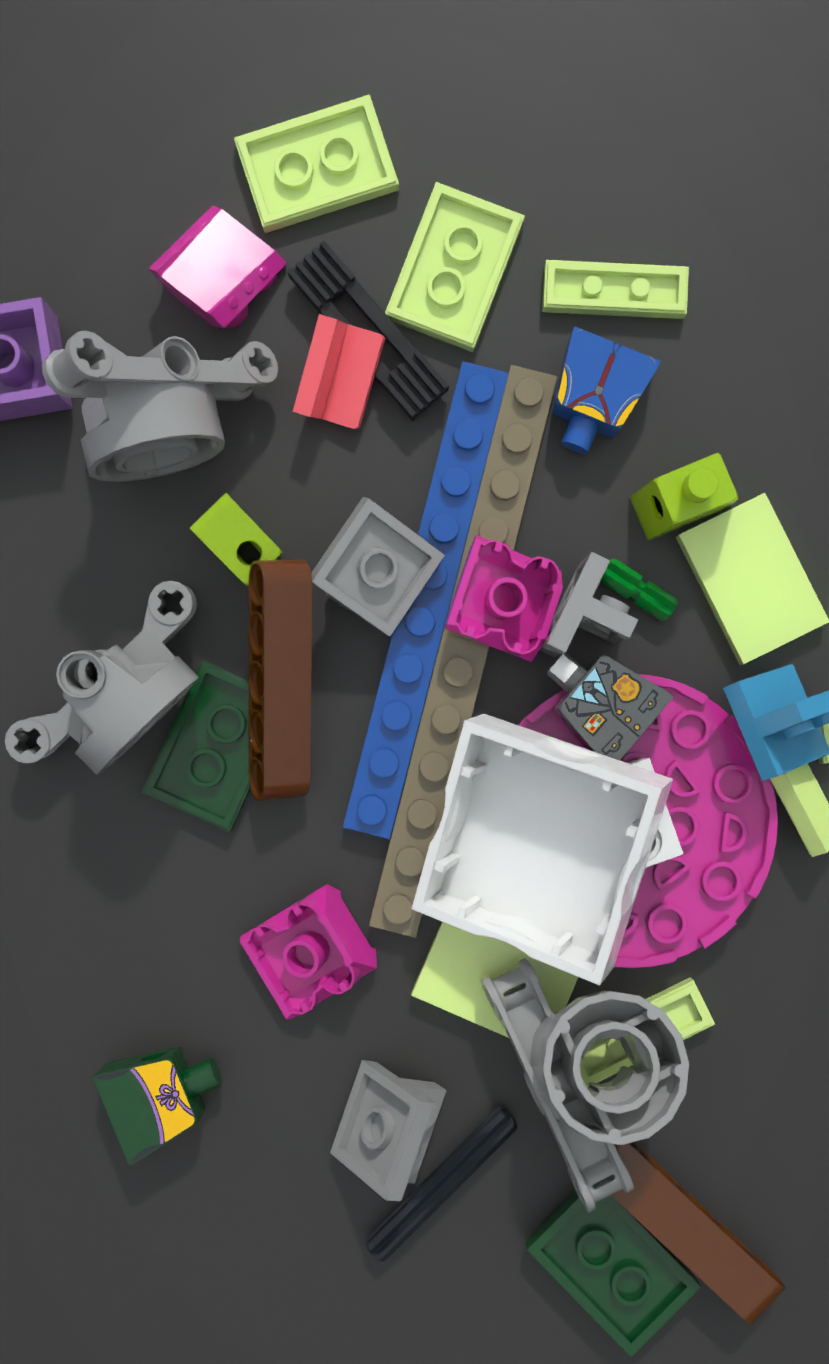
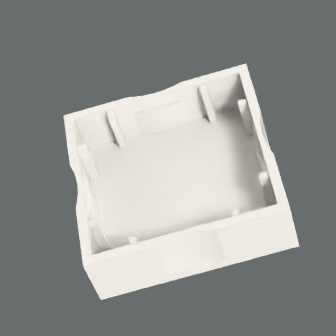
[411,714,673,985]

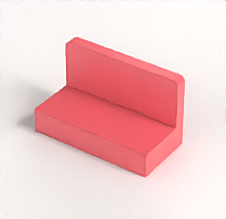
[292,314,385,429]

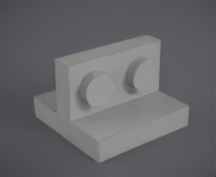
[311,497,445,637]
[539,552,638,658]
[330,1060,447,1201]

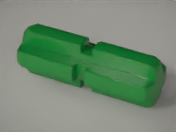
[600,558,678,621]

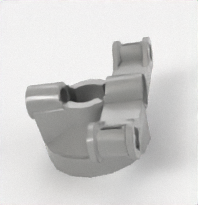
[42,330,278,482]
[5,581,199,776]
[480,958,689,1213]

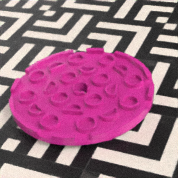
[518,674,778,968]

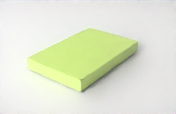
[234,94,399,233]
[385,182,525,352]
[676,493,829,665]
[411,921,578,1038]

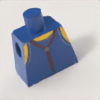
[552,326,661,454]

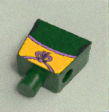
[93,1047,222,1166]

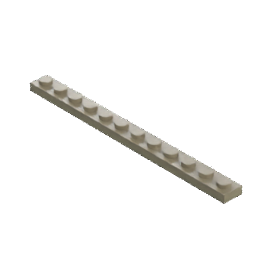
[369,365,557,938]

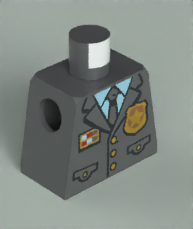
[545,653,673,760]

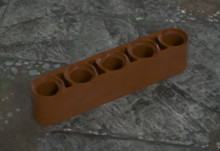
[248,559,312,801]
[611,1142,786,1325]

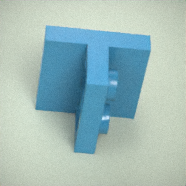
[723,664,829,781]

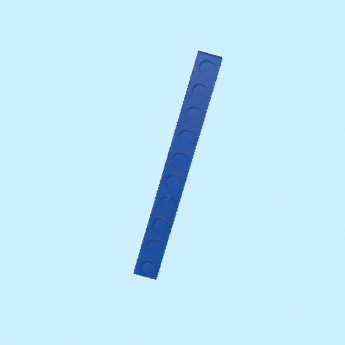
[343,361,509,839]

